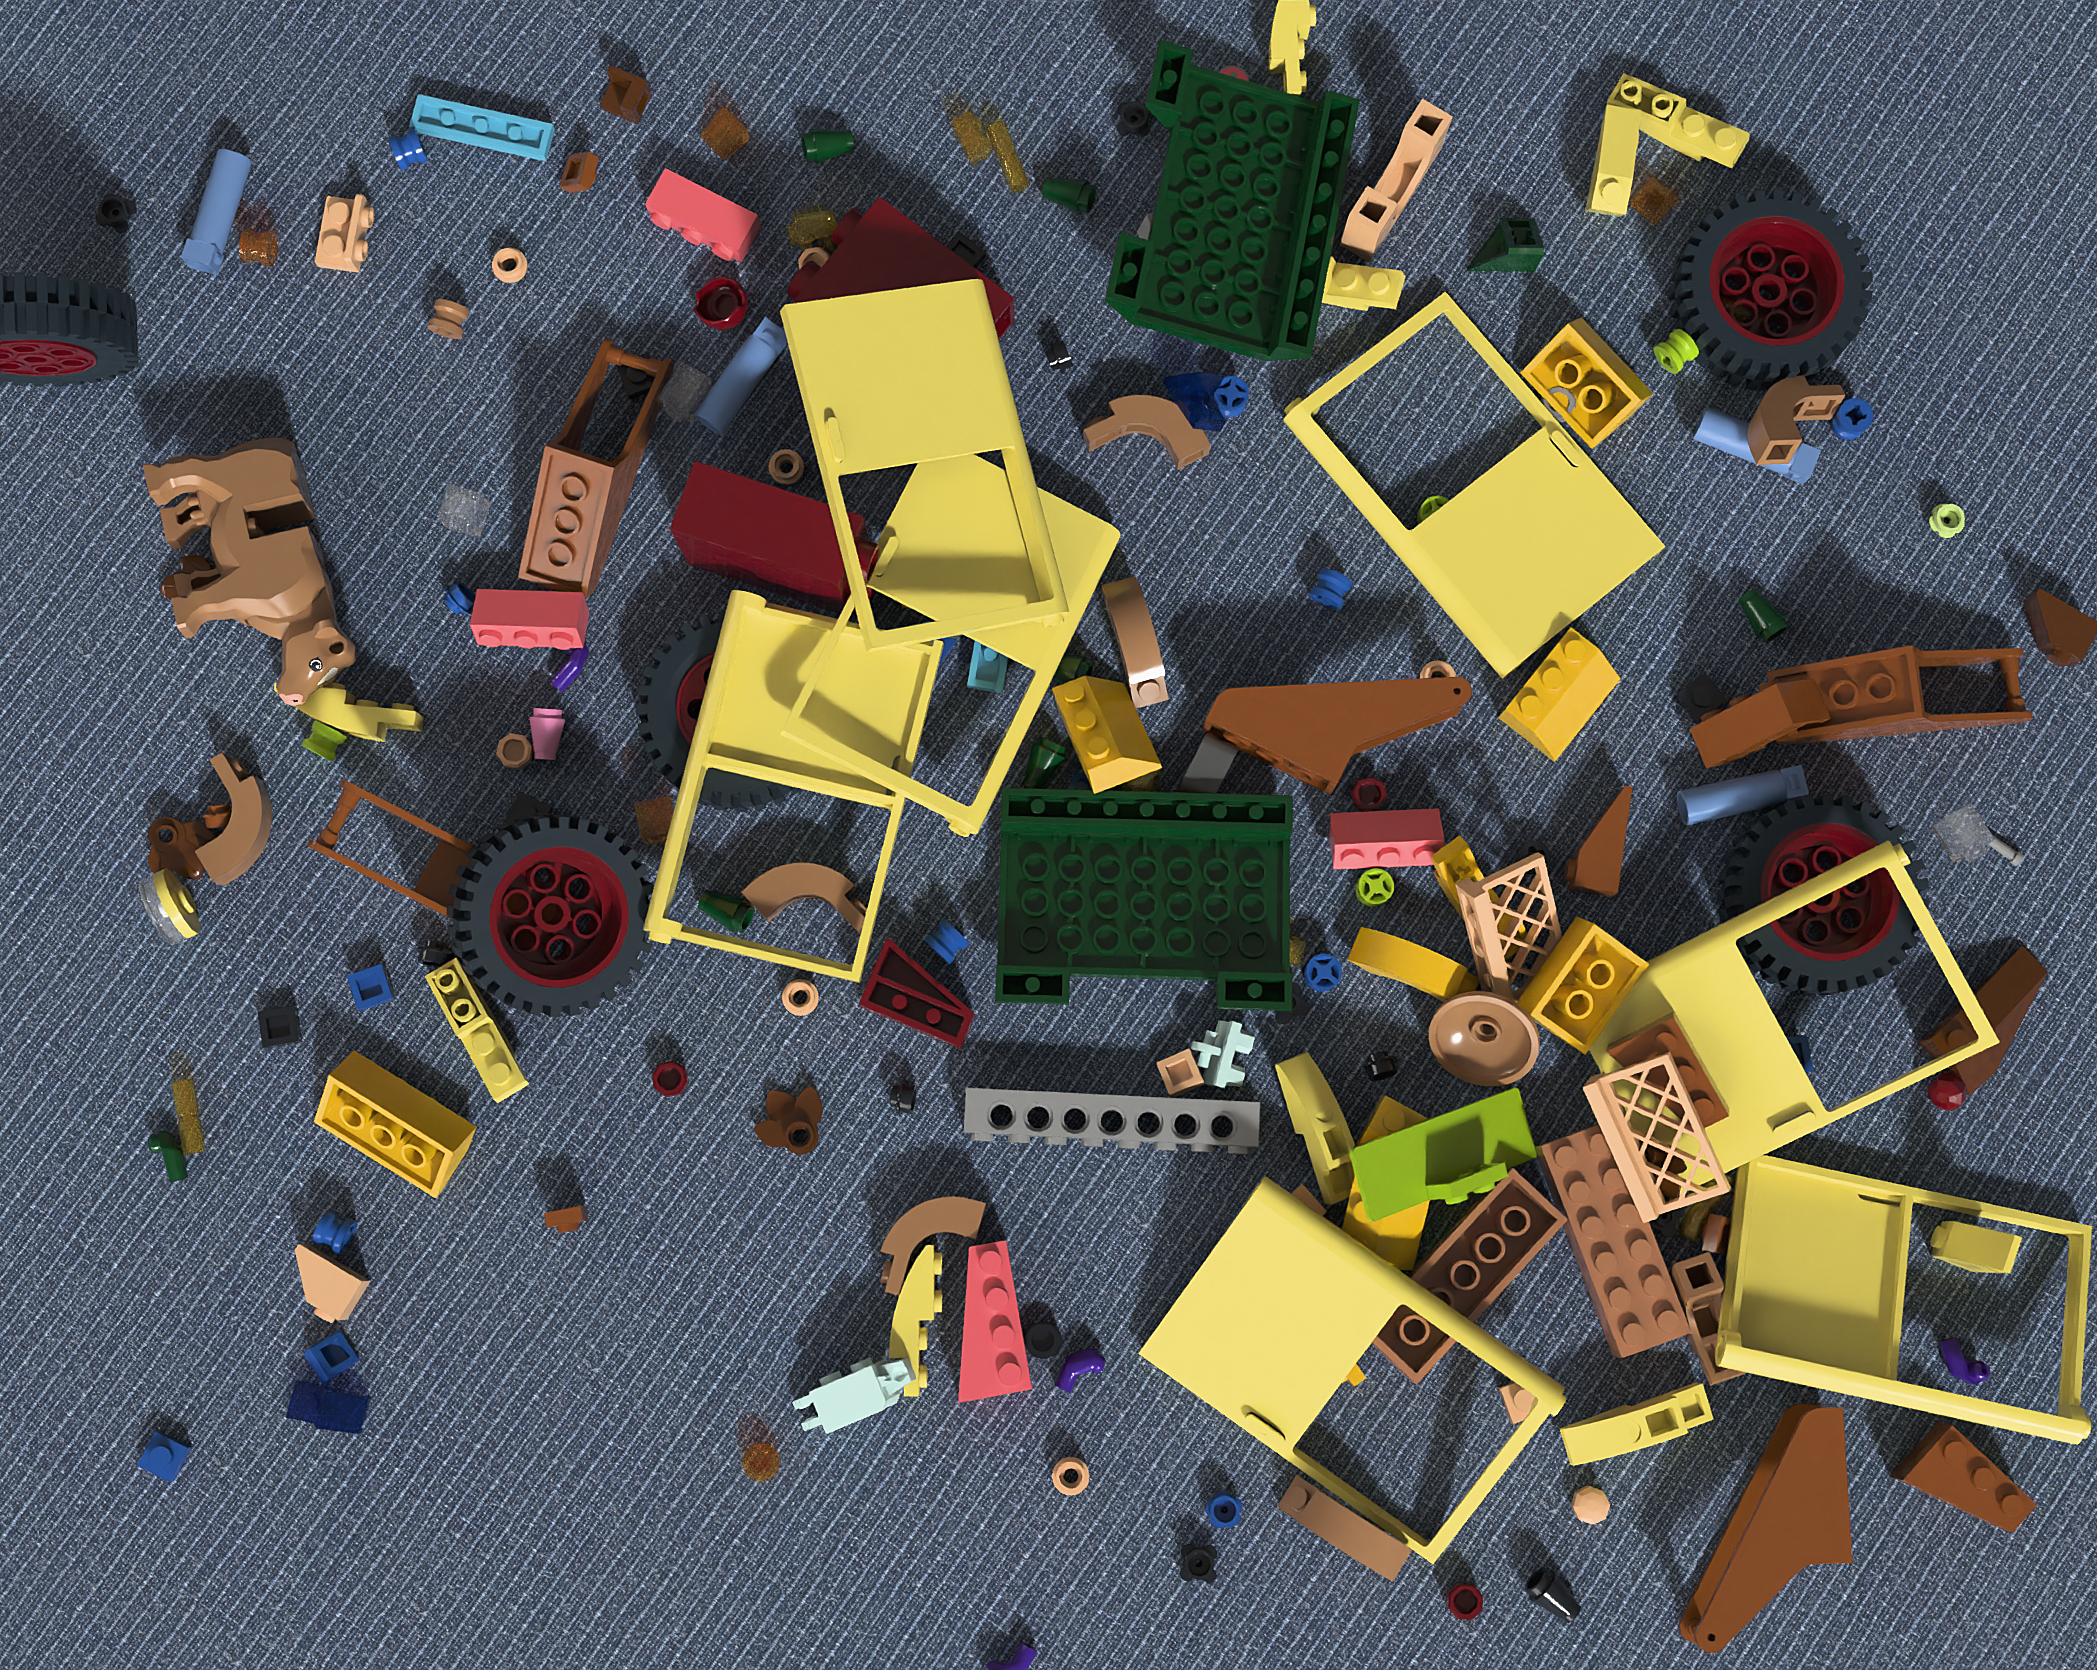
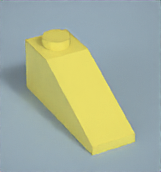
[1585,105,1641,217]
[1930,1221,2022,1274]

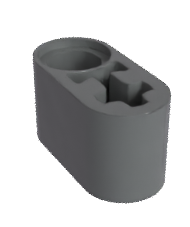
[1177,731,1240,794]

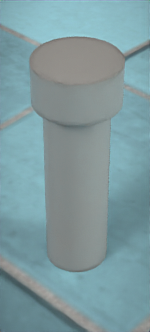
[1984,833,2025,866]

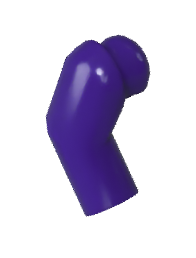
[550,644,589,691]
[1939,1337,1990,1384]
[1054,1348,1106,1393]
[984,1642,1038,1670]

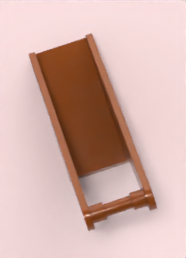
[518,337,674,599]
[1767,645,2033,745]
[1202,677,1472,795]
[306,779,556,947]
[1679,1403,1853,1653]

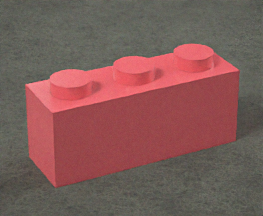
[645,168,761,263]
[470,589,589,650]
[1329,808,1445,870]

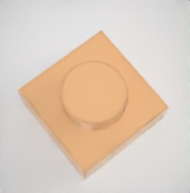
[1156,1048,1205,1098]
[1498,1382,1535,1424]

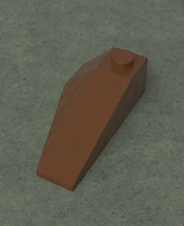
[1917,945,2048,1096]

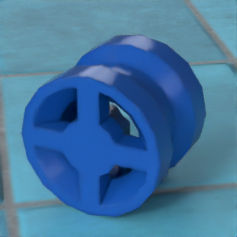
[388,128,428,171]
[1212,376,1249,418]
[1830,398,1873,440]
[1309,568,1353,610]
[924,919,970,965]
[1303,954,1342,992]
[312,1209,357,1255]

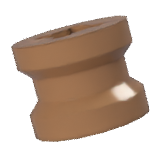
[427,299,470,339]

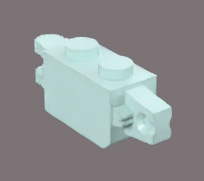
[792,1357,916,1434]

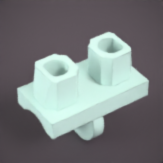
[1191,1020,1255,1088]

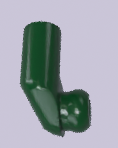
[148,1130,188,1182]

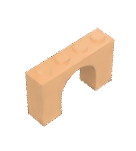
[1340,99,1453,263]

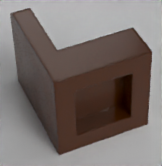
[600,65,652,125]

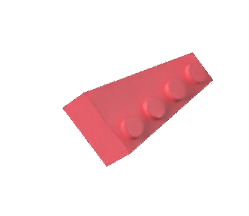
[958,1240,1032,1403]

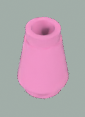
[529,708,566,760]

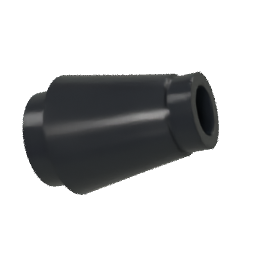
[1525,1568,1581,1623]

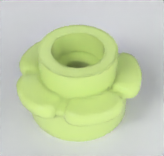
[1929,504,1965,538]

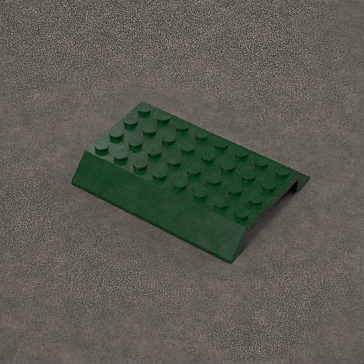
[1104,40,1360,361]
[995,788,1293,1011]

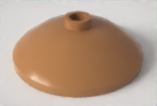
[1429,991,1540,1087]

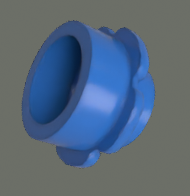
[443,581,475,614]
[1206,1491,1242,1529]

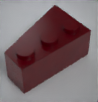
[858,937,976,1050]

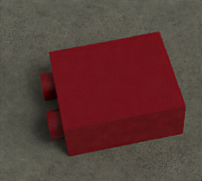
[787,196,1015,340]
[670,461,882,614]

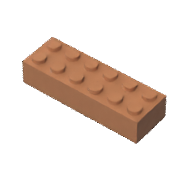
[1535,1124,1691,1358]
[1371,1168,1568,1384]

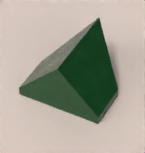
[1466,218,1544,272]

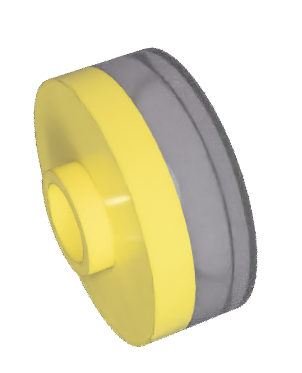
[137,868,201,946]

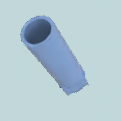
[181,149,252,275]
[693,317,788,435]
[1692,406,1821,484]
[1677,765,1809,826]

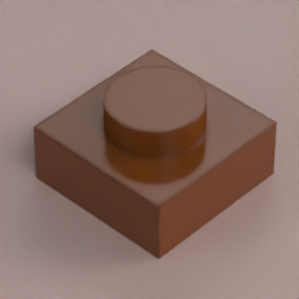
[559,151,599,193]
[544,1206,589,1234]
[1702,1214,1731,1257]

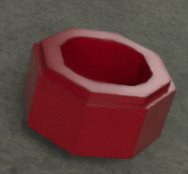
[1350,776,1387,812]
[652,1061,689,1097]
[1928,1073,1967,1111]
[1446,1582,1483,1620]

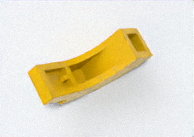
[1431,835,1527,960]
[1347,927,1479,1002]

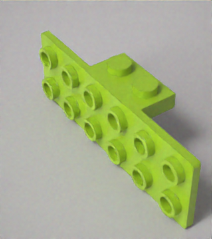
[1349,1088,1537,1222]

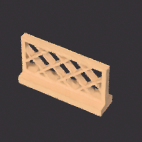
[1455,852,1562,1003]
[1582,1051,1731,1223]

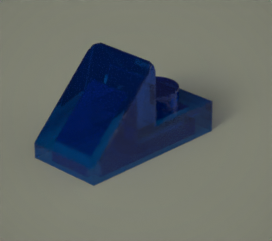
[1162,372,1227,432]
[286,1380,371,1434]

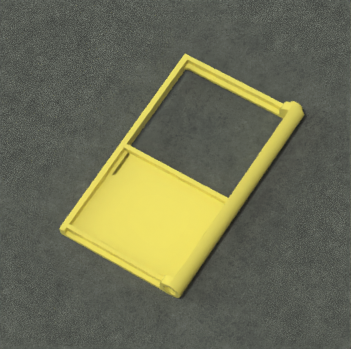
[780,279,1070,652]
[1283,292,1666,679]
[780,454,1121,837]
[643,590,944,983]
[1589,840,2000,1199]
[1715,1155,2092,1444]
[1139,1176,1567,1564]

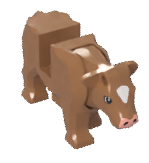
[143,437,356,706]

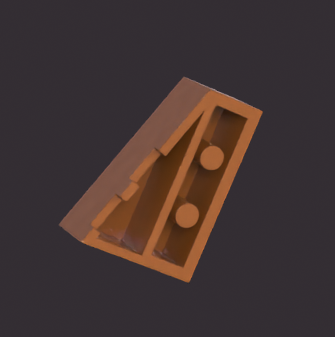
[1690,679,1831,768]
[1607,1011,1729,1129]
[1889,1422,2037,1533]

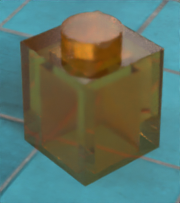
[634,796,676,845]

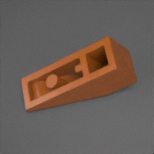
[1564,785,1632,897]

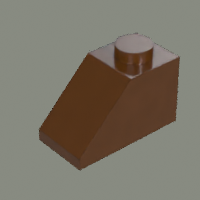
[2024,588,2097,667]

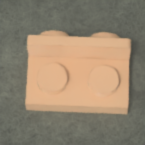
[315,194,374,273]

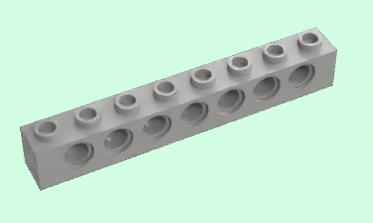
[964,1088,1260,1154]

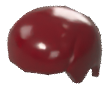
[693,276,748,331]

